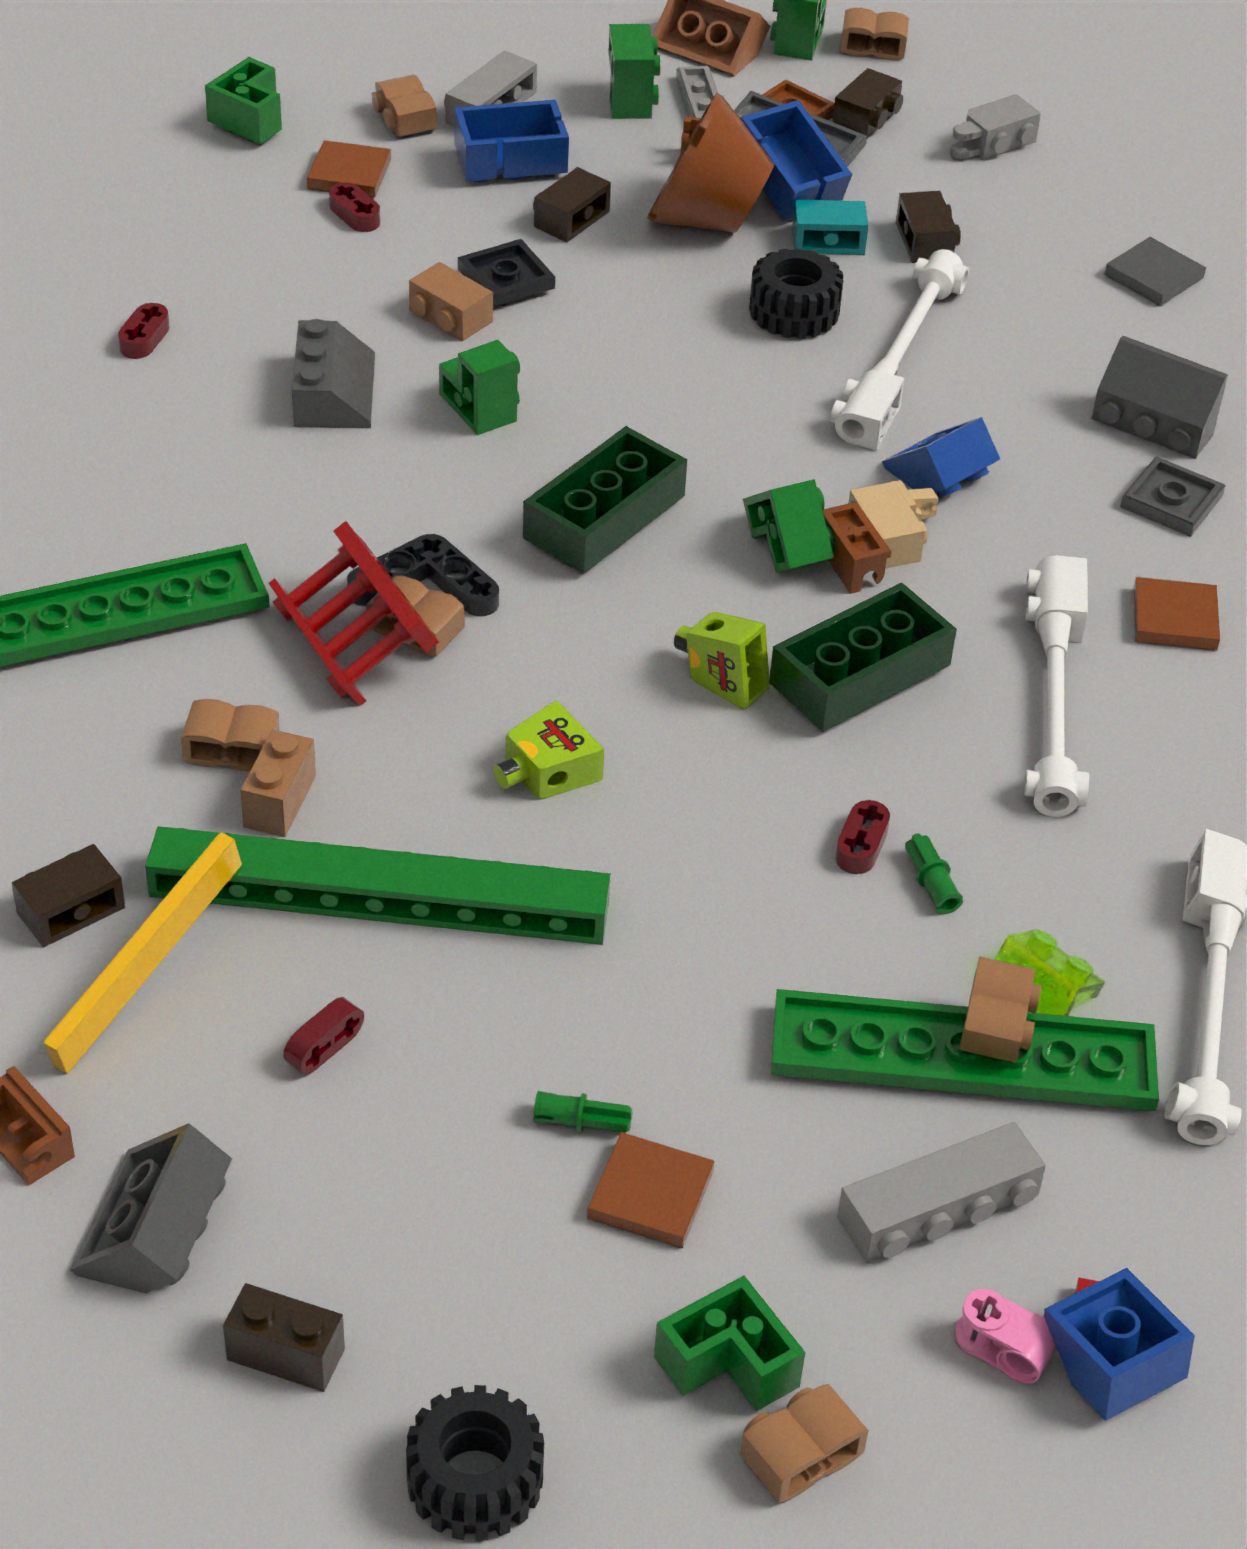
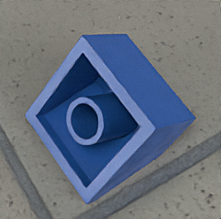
[882,417,1000,497]
[1044,1268,1195,1421]

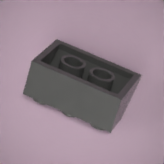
[292,319,375,428]
[1092,335,1228,459]
[70,1123,232,1293]

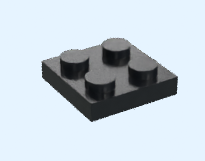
[458,239,556,307]

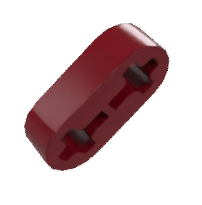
[329,182,380,232]
[118,303,170,359]
[835,800,890,874]
[283,997,365,1075]

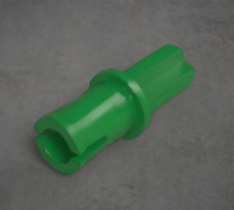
[905,833,963,914]
[533,1091,633,1132]

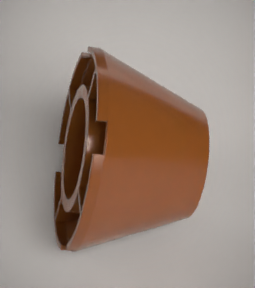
[647,93,774,233]

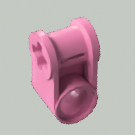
[954,1289,1056,1384]

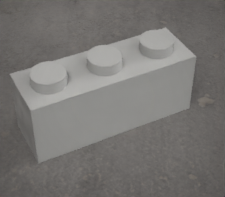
[444,50,537,126]

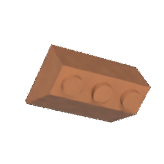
[652,0,770,76]

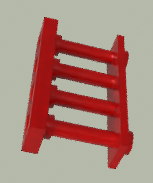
[268,521,440,706]

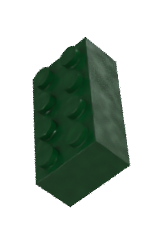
[523,426,687,574]
[769,582,957,732]

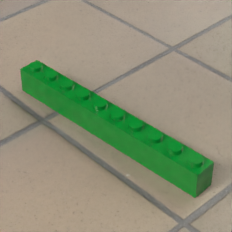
[145,826,611,945]

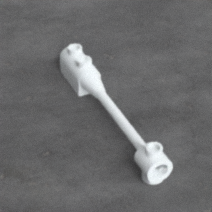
[830,249,969,451]
[1023,555,1089,817]
[1164,829,1247,1145]

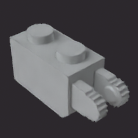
[950,94,1041,160]

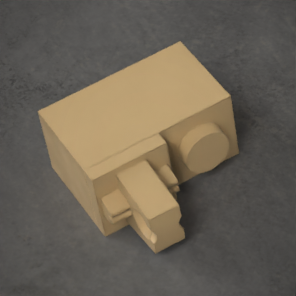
[848,480,938,568]

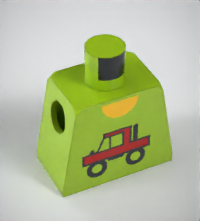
[674,612,770,710]
[493,700,604,799]

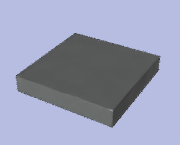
[1105,237,1206,306]
[1120,456,1226,537]

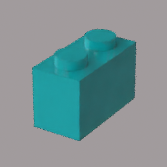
[792,200,869,255]

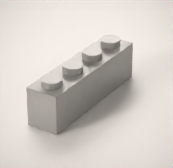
[837,1121,1046,1263]

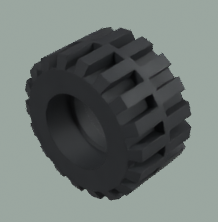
[749,248,844,339]
[406,1385,544,1541]

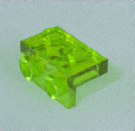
[994,929,1105,1016]

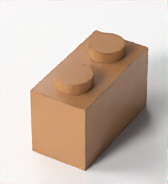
[409,262,493,341]
[240,729,316,837]

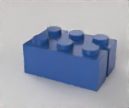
[454,99,569,182]
[741,100,853,221]

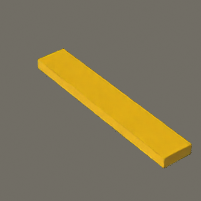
[44,832,242,1074]

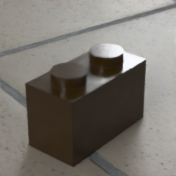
[832,68,903,139]
[533,167,611,243]
[896,191,961,263]
[11,844,125,948]
[223,1283,345,1392]

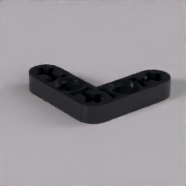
[347,534,499,616]

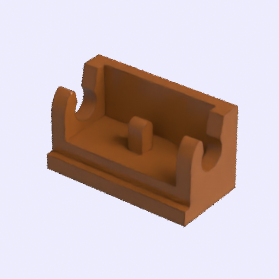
[823,502,891,594]
[0,1066,75,1186]

